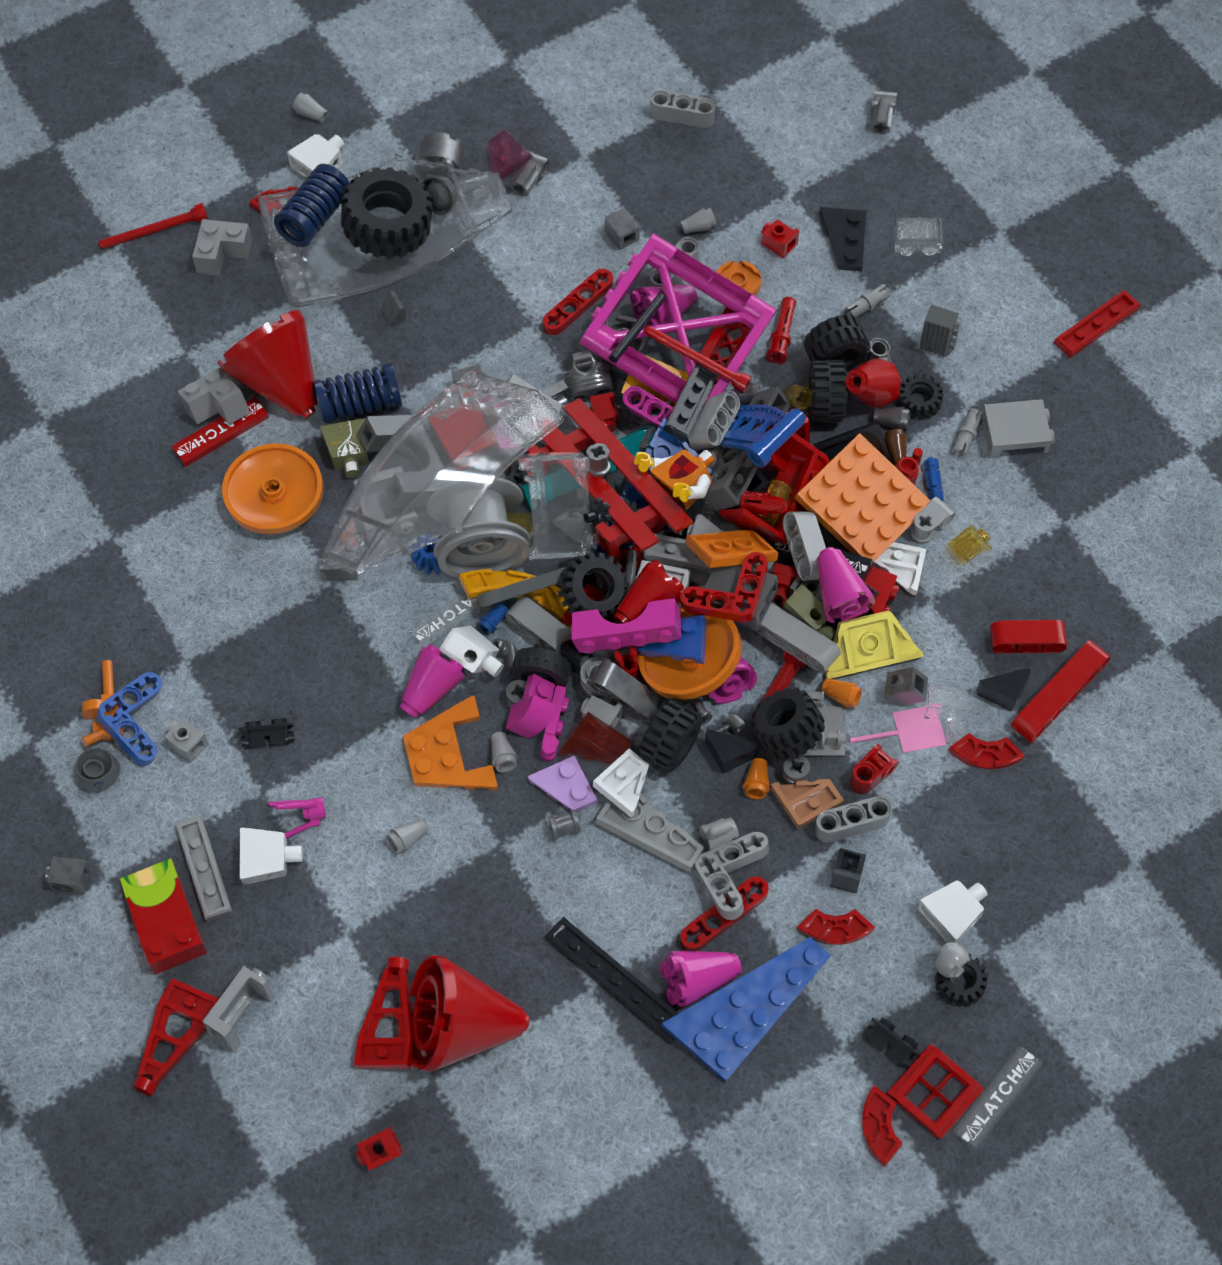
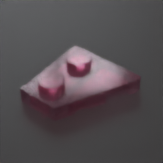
[488,130,533,180]

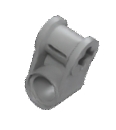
[910,497,956,544]

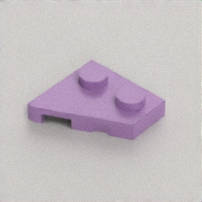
[528,756,598,812]

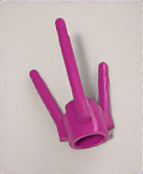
[268,797,326,839]

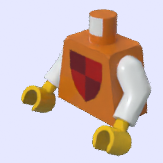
[634,450,715,510]

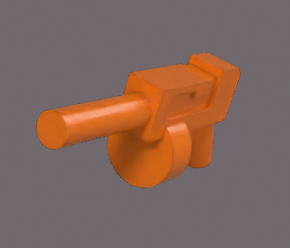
[82,660,123,747]

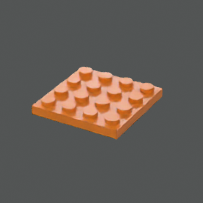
[794,433,931,563]

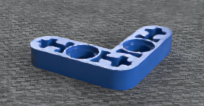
[96,672,162,766]

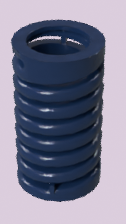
[274,163,349,247]
[314,363,402,424]

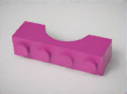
[572,598,681,653]

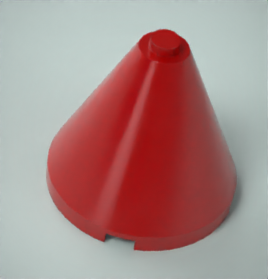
[217,310,318,419]
[410,955,529,1072]

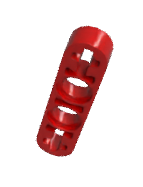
[543,269,613,335]
[680,876,769,951]

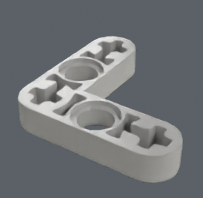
[695,832,769,920]

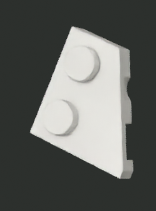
[873,542,926,595]

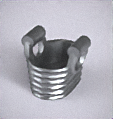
[563,350,614,401]

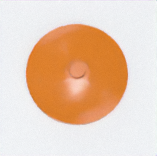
[222,443,324,534]
[638,608,742,700]

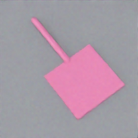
[849,705,947,753]

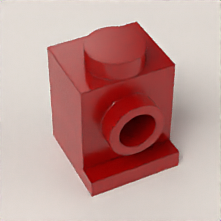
[761,219,799,259]
[589,392,619,432]
[356,1126,404,1171]

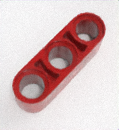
[990,620,1067,654]

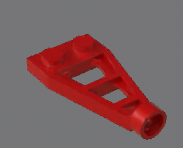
[354,957,414,1069]
[132,978,219,1097]

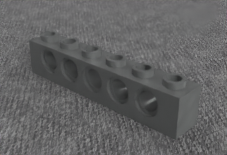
[704,386,791,511]

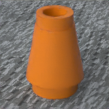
[821,678,862,708]
[743,758,770,799]

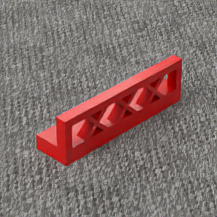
[695,307,752,384]

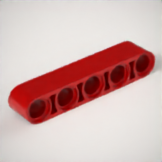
[1010,640,1111,743]

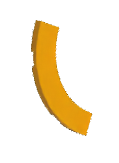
[459,569,572,631]

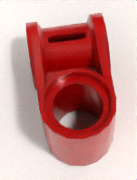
[850,744,899,794]

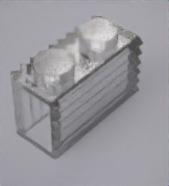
[892,217,943,255]

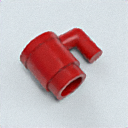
[896,448,923,485]

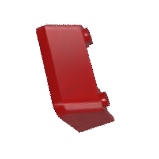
[718,424,830,545]

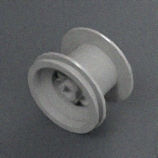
[427,474,531,578]

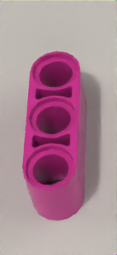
[623,386,673,428]

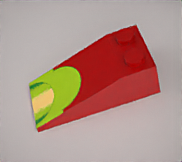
[120,858,207,975]

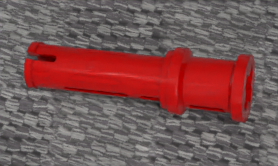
[766,297,797,364]

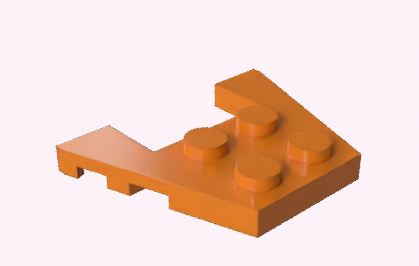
[403,696,498,791]

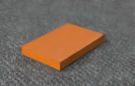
[685,529,778,568]

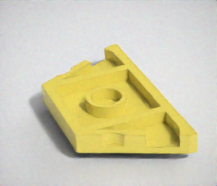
[824,610,923,679]

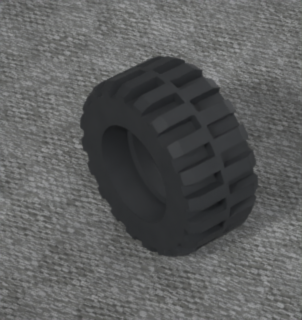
[341,167,433,259]

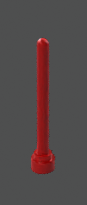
[98,202,208,249]
[644,326,752,394]

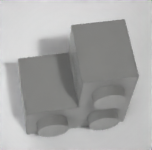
[192,219,253,276]
[178,368,250,425]

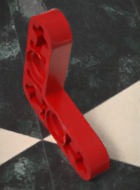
[680,552,768,622]

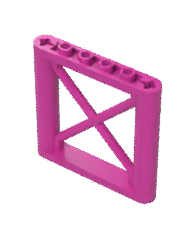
[580,234,777,413]

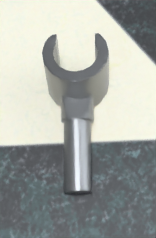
[714,715,745,734]

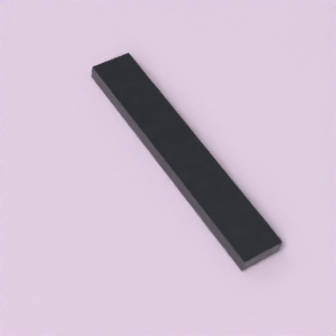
[545,916,679,1045]

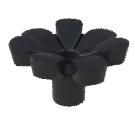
[583,497,611,530]

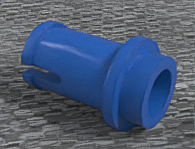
[478,602,509,634]

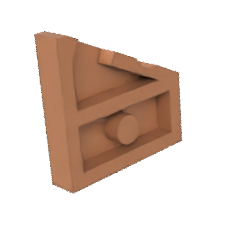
[770,779,844,830]

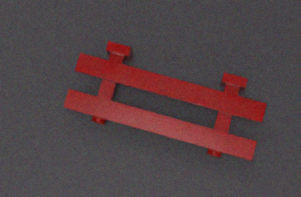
[526,398,693,557]

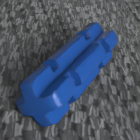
[924,457,944,501]

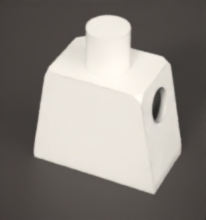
[287,134,344,178]
[439,625,504,677]
[240,828,303,885]
[918,881,987,944]

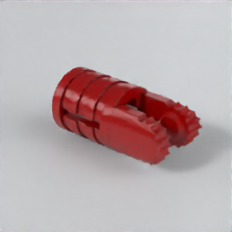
[740,491,791,516]
[614,646,642,682]

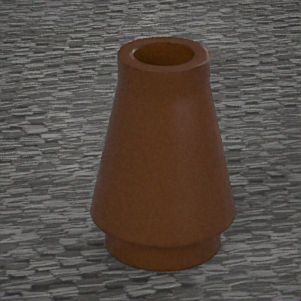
[884,429,907,467]

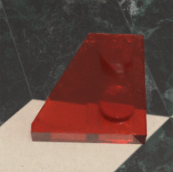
[559,711,632,764]

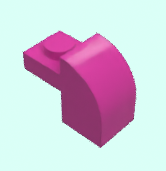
[506,674,556,738]

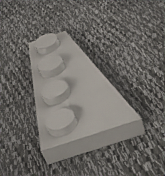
[596,794,704,873]

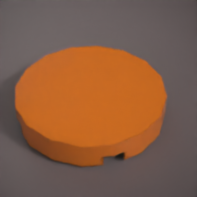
[716,261,761,296]

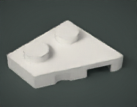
[593,749,649,817]

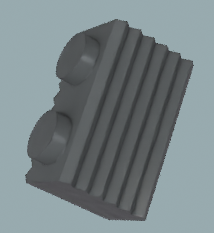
[919,305,961,357]

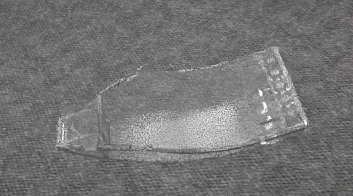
[258,154,512,308]
[322,371,564,575]

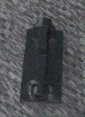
[238,718,295,749]
[863,1016,922,1069]

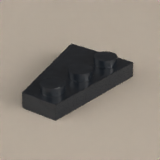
[819,207,867,272]
[811,421,892,463]

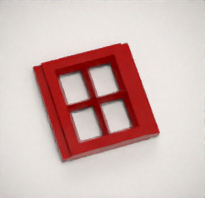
[887,1044,984,1140]

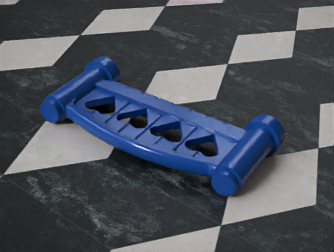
[686,405,806,468]

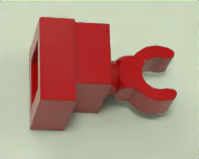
[772,563,798,608]

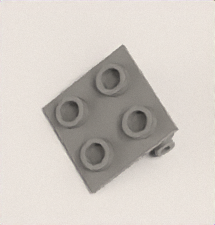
[800,707,846,756]

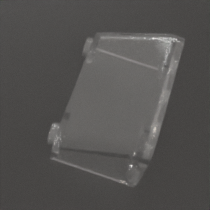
[518,452,597,560]

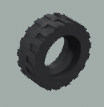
[510,647,571,693]

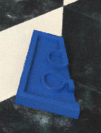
[628,615,707,664]

